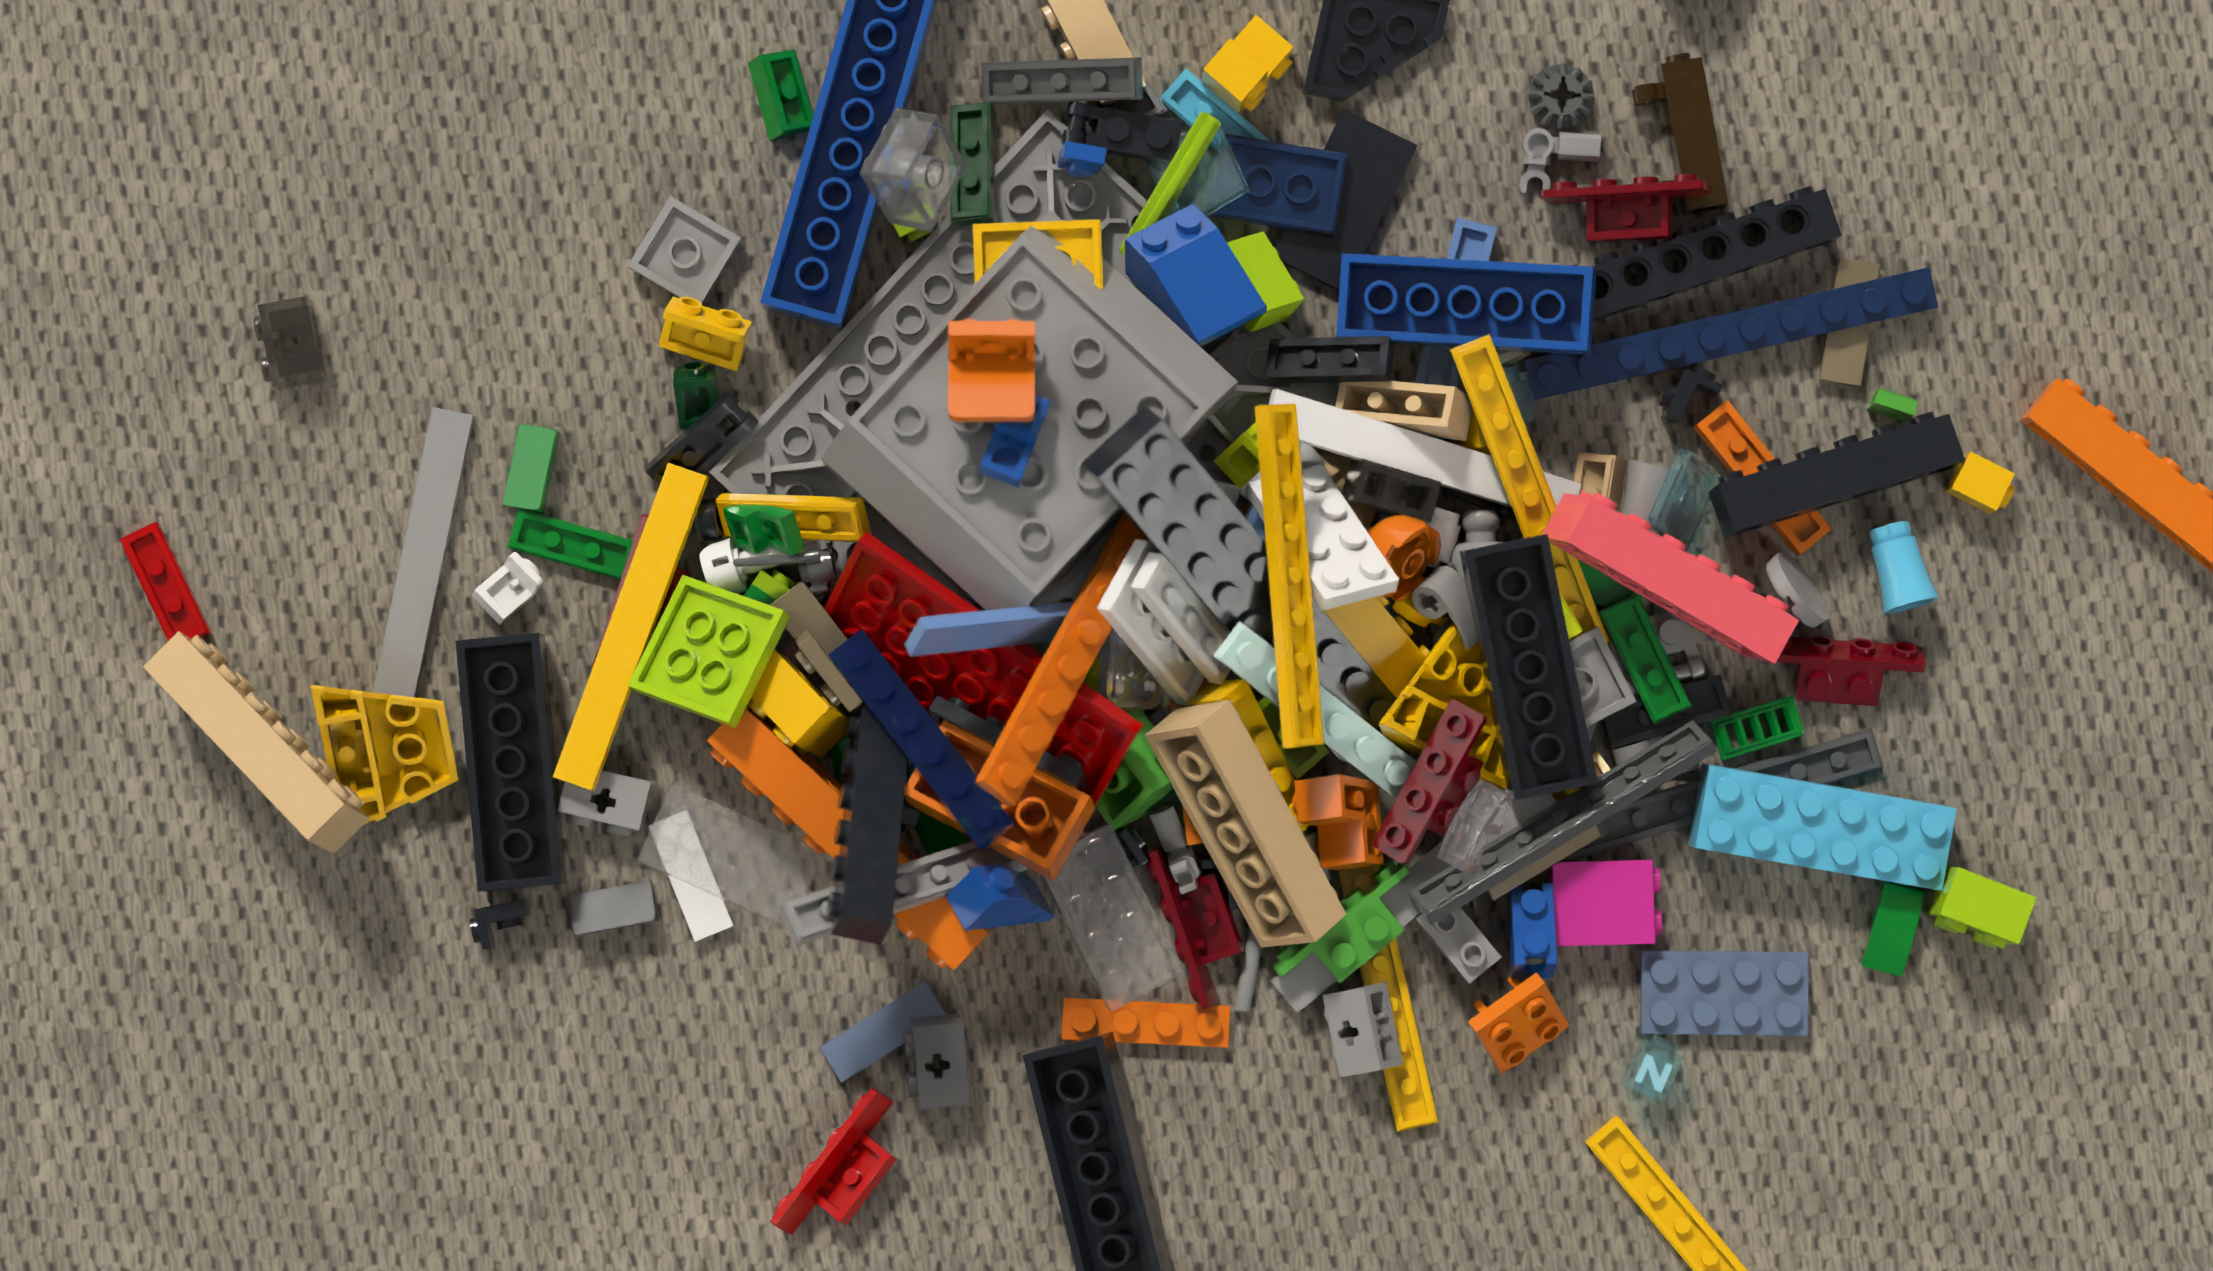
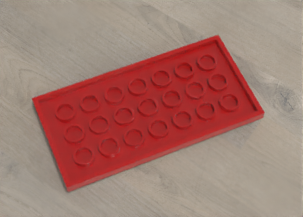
[824,531,1144,808]

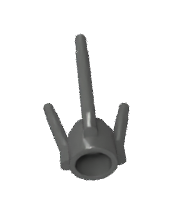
[733,548,838,595]

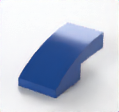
[978,395,1050,487]

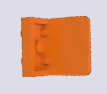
[948,319,1035,422]

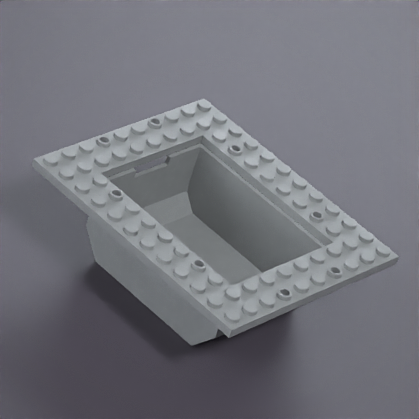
[709,109,1340,664]

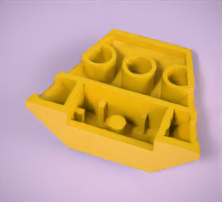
[1379,625,1507,790]
[310,685,459,825]

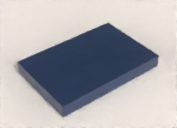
[1211,134,1348,237]

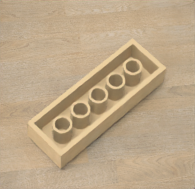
[143,631,370,854]
[1145,700,1346,947]

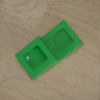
[723,505,805,556]
[1861,881,1925,977]

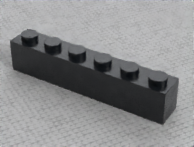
[1708,411,1965,539]
[826,699,912,945]

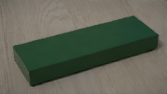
[950,102,994,226]

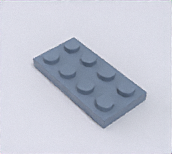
[1640,950,1809,1036]

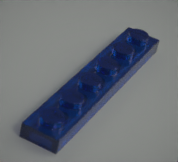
[828,629,1014,851]

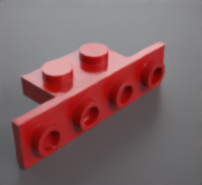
[770,1088,897,1235]

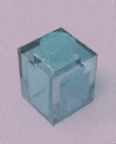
[1621,1035,1684,1103]

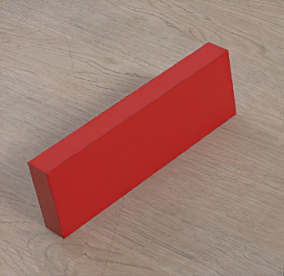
[119,521,212,641]

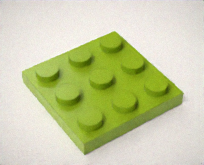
[627,575,791,729]

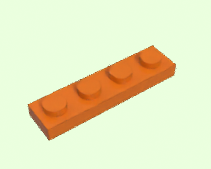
[1693,400,1832,557]
[1062,998,1230,1048]

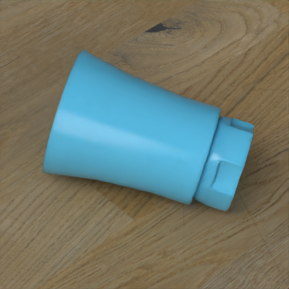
[1869,521,1940,615]

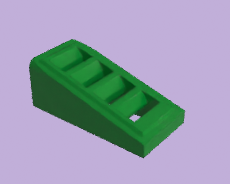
[1709,695,1805,761]

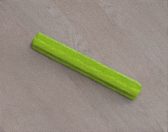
[1119,112,1221,256]

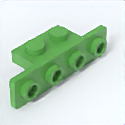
[1273,861,1411,983]

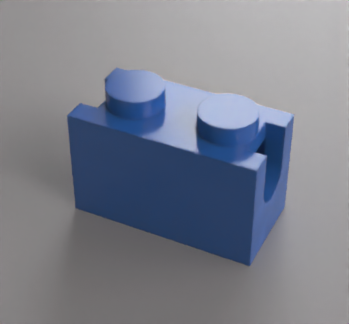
[1507,883,1557,979]

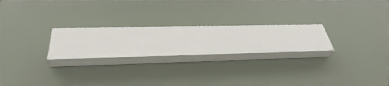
[1268,389,1581,508]

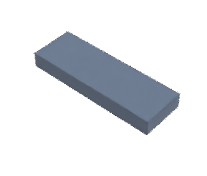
[819,981,947,1083]

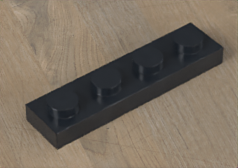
[929,695,1088,792]

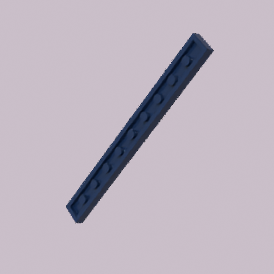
[1523,267,1938,401]

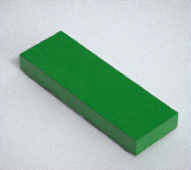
[507,508,634,580]
[1598,594,1691,725]

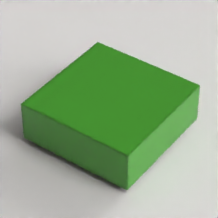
[1867,388,1918,423]

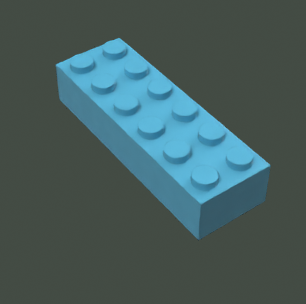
[1688,763,1957,891]

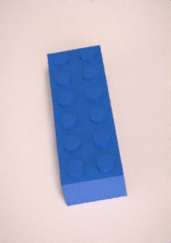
[1336,253,1596,355]

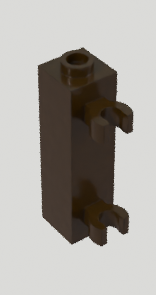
[1632,53,1728,216]

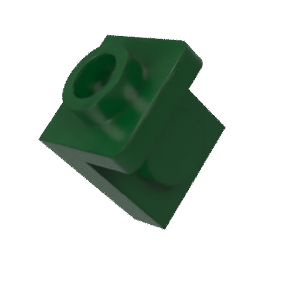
[673,362,721,430]

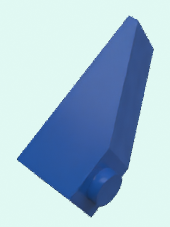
[946,864,1055,931]

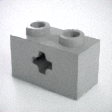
[558,770,654,837]
[1414,907,1501,984]
[1322,982,1403,1077]

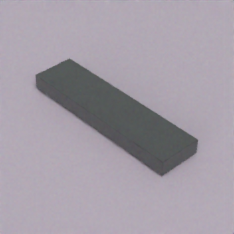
[981,57,1143,104]

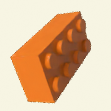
[904,720,1095,881]

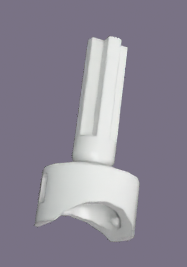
[699,538,821,594]

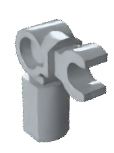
[1519,128,1601,194]
[1149,801,1203,894]

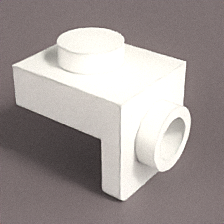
[471,552,543,625]

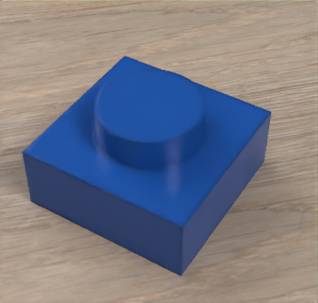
[1057,141,1107,178]

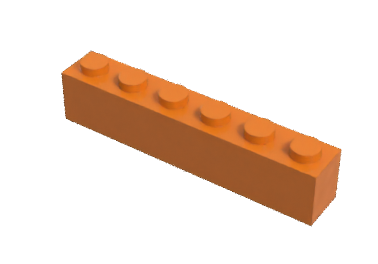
[2020,378,2213,573]

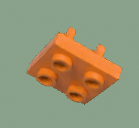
[1468,973,1570,1074]

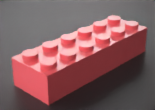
[1542,491,1799,664]

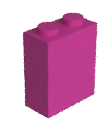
[1549,860,1662,946]

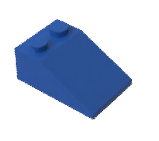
[1125,204,1267,347]

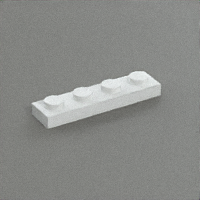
[1131,552,1230,685]

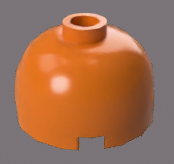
[1367,515,1441,601]

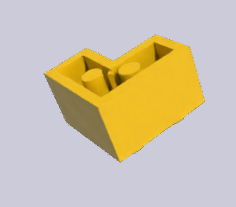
[1201,15,1293,114]
[748,651,849,758]

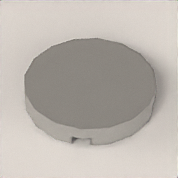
[1766,552,1829,628]

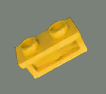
[658,297,752,371]

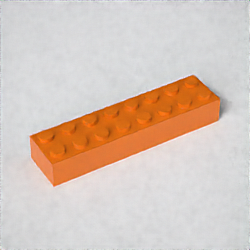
[707,705,995,970]

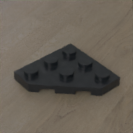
[1303,0,1450,102]

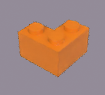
[1292,774,1384,871]

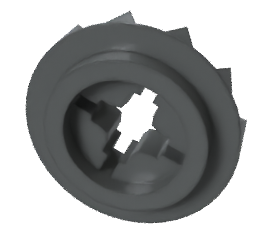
[1528,63,1595,130]

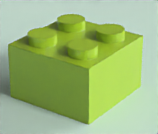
[1925,867,2037,949]

